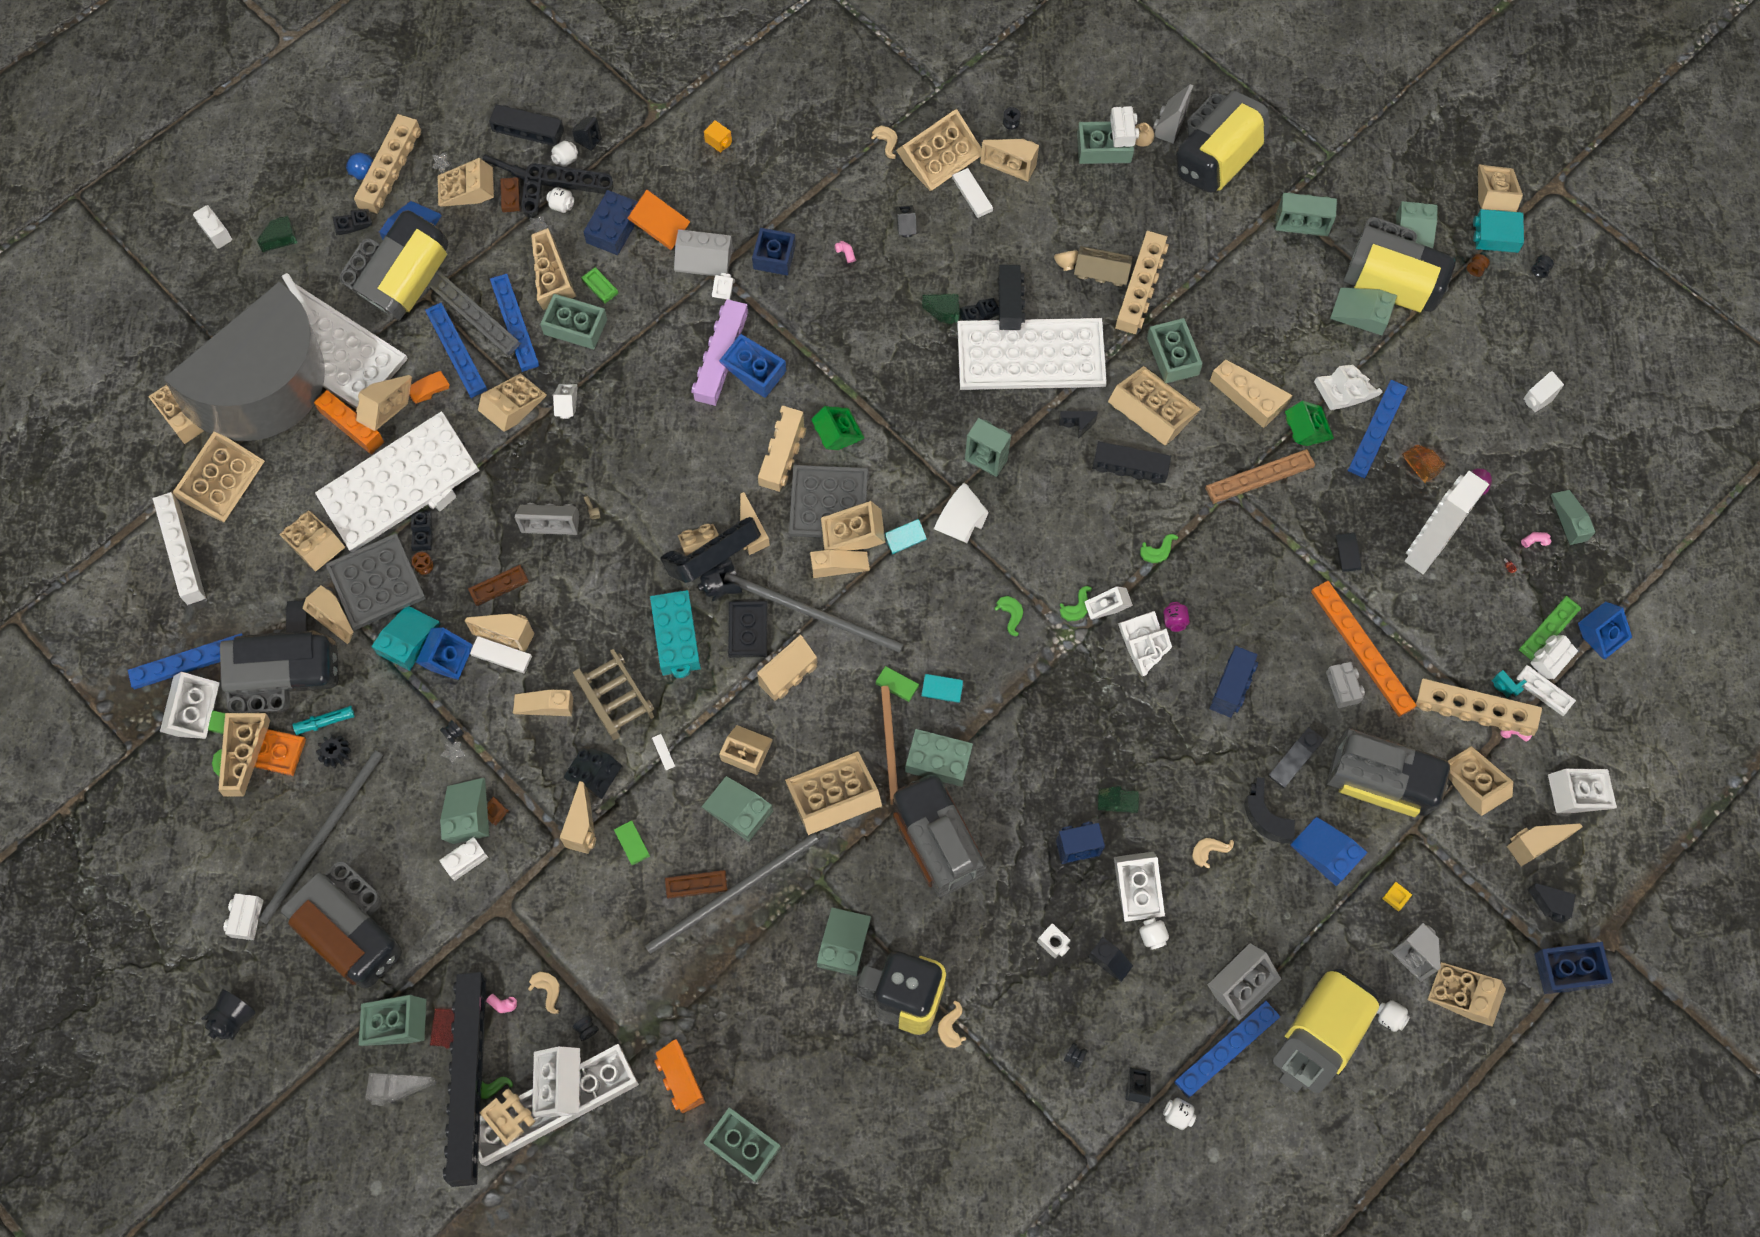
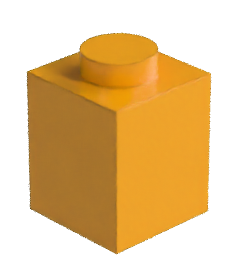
[704,120,732,153]

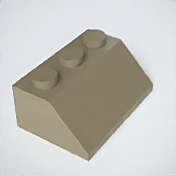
[1074,246,1132,286]

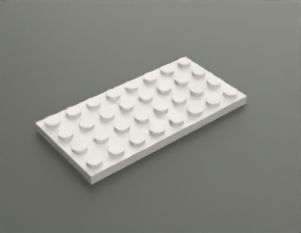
[295,284,408,409]
[957,318,1106,390]
[315,411,480,552]

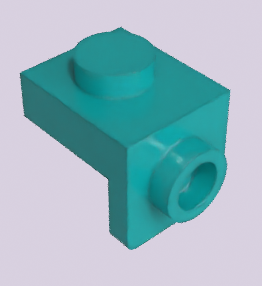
[1492,670,1527,698]

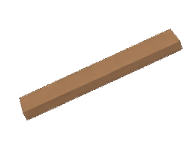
[1205,449,1315,504]
[881,686,898,805]

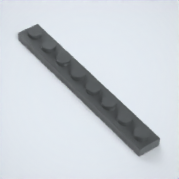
[428,270,521,357]

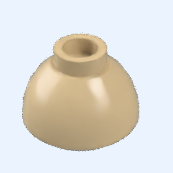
[1135,123,1154,146]
[1054,250,1078,271]

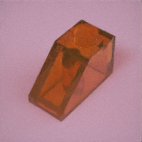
[1402,445,1445,483]

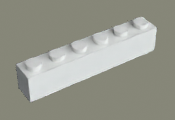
[153,492,206,605]

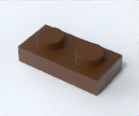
[501,177,520,212]

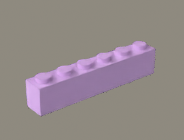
[692,299,748,406]

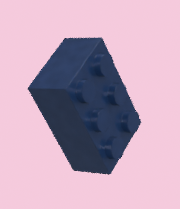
[583,190,638,255]
[1209,646,1259,718]
[1534,942,1613,995]

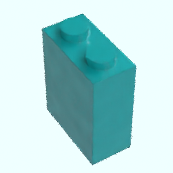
[1473,209,1524,253]

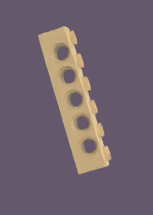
[354,114,421,214]
[1115,231,1169,334]
[1416,679,1542,736]

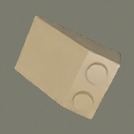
[980,139,1039,182]
[1478,165,1523,212]
[356,375,412,431]
[821,501,885,551]
[465,614,534,652]
[1448,746,1513,816]
[560,781,596,854]
[1507,824,1582,866]

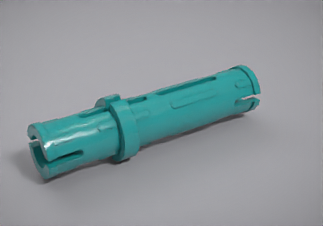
[293,705,355,735]

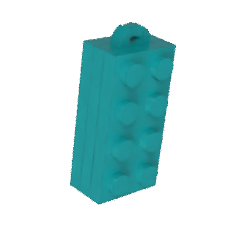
[650,590,701,678]

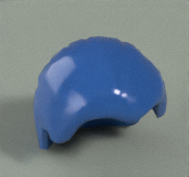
[346,152,374,180]

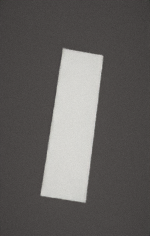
[652,734,675,770]

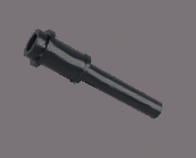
[483,154,535,182]

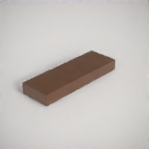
[468,565,529,606]
[665,870,727,899]

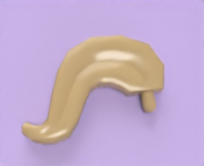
[871,126,898,159]
[1192,838,1234,868]
[528,972,560,1014]
[938,1001,966,1048]

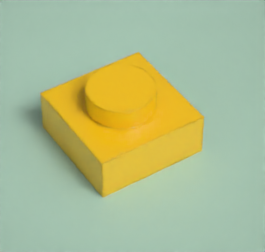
[1382,882,1412,912]

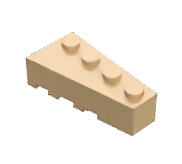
[532,228,576,310]
[1210,360,1293,428]
[758,406,806,492]
[219,713,271,796]

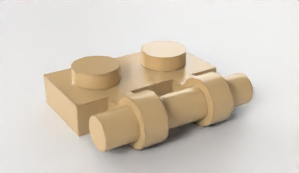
[479,1089,535,1146]

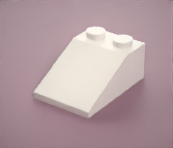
[1548,769,1617,813]
[1114,852,1165,922]

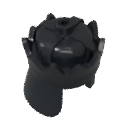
[698,557,743,601]
[201,989,255,1040]

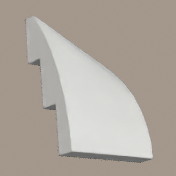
[1314,365,1382,410]
[934,483,989,543]
[1118,611,1172,676]

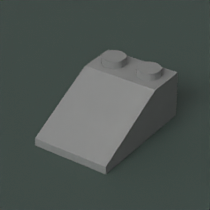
[1153,84,1194,144]

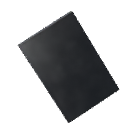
[728,601,767,658]

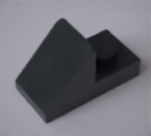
[1059,411,1098,438]
[1125,1067,1151,1104]

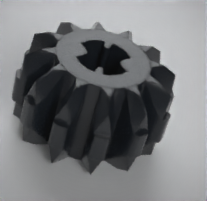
[316,734,351,768]

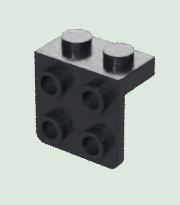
[564,746,622,799]

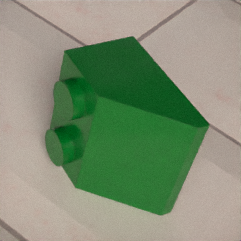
[1285,401,1334,446]
[811,406,864,450]

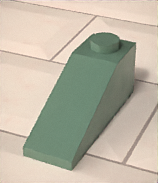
[1551,490,1595,545]

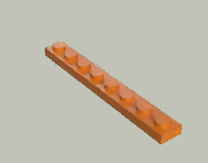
[1311,581,1417,717]

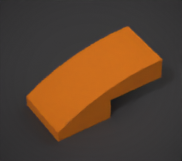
[409,371,450,404]

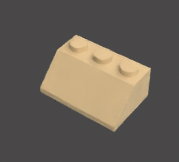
[757,635,817,701]

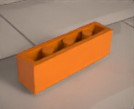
[314,390,384,455]

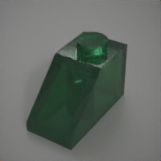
[257,216,297,252]
[922,294,959,324]

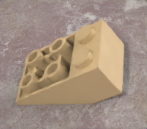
[438,158,494,207]
[478,373,547,432]
[148,385,204,444]
[279,511,345,572]
[1428,962,1506,1027]

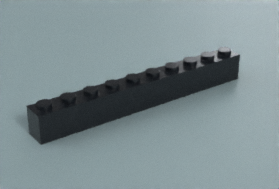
[443,972,487,1187]

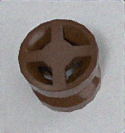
[1467,254,1490,277]
[412,552,434,575]

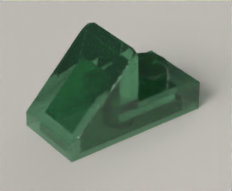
[1098,786,1139,813]

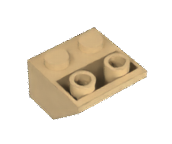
[678,524,719,556]
[719,725,773,775]

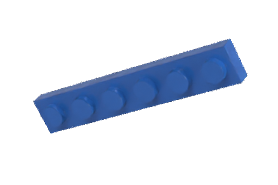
[490,274,539,372]
[425,302,487,398]
[1348,380,1408,478]
[128,633,244,690]
[1174,1001,1280,1098]

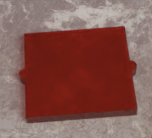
[430,1008,455,1049]

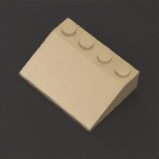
[896,109,982,191]
[1108,366,1201,445]
[172,432,265,522]
[785,752,882,835]

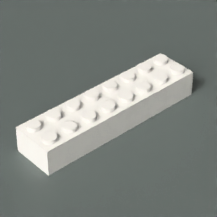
[1405,471,1489,574]
[478,1044,639,1166]

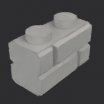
[1326,662,1365,708]

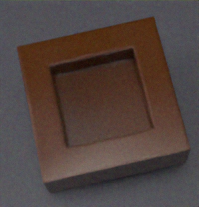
[487,796,509,826]

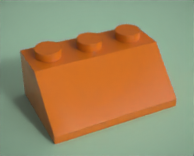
[654,1039,706,1113]

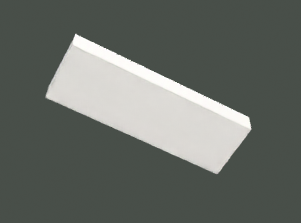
[952,168,993,218]
[282,273,317,325]
[470,636,532,673]
[1514,665,1576,716]

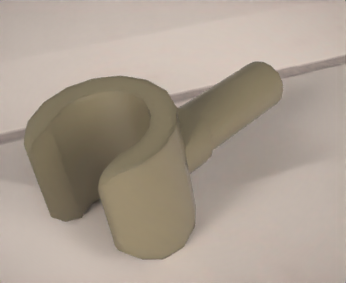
[584,496,600,519]

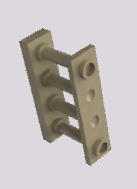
[573,649,654,741]

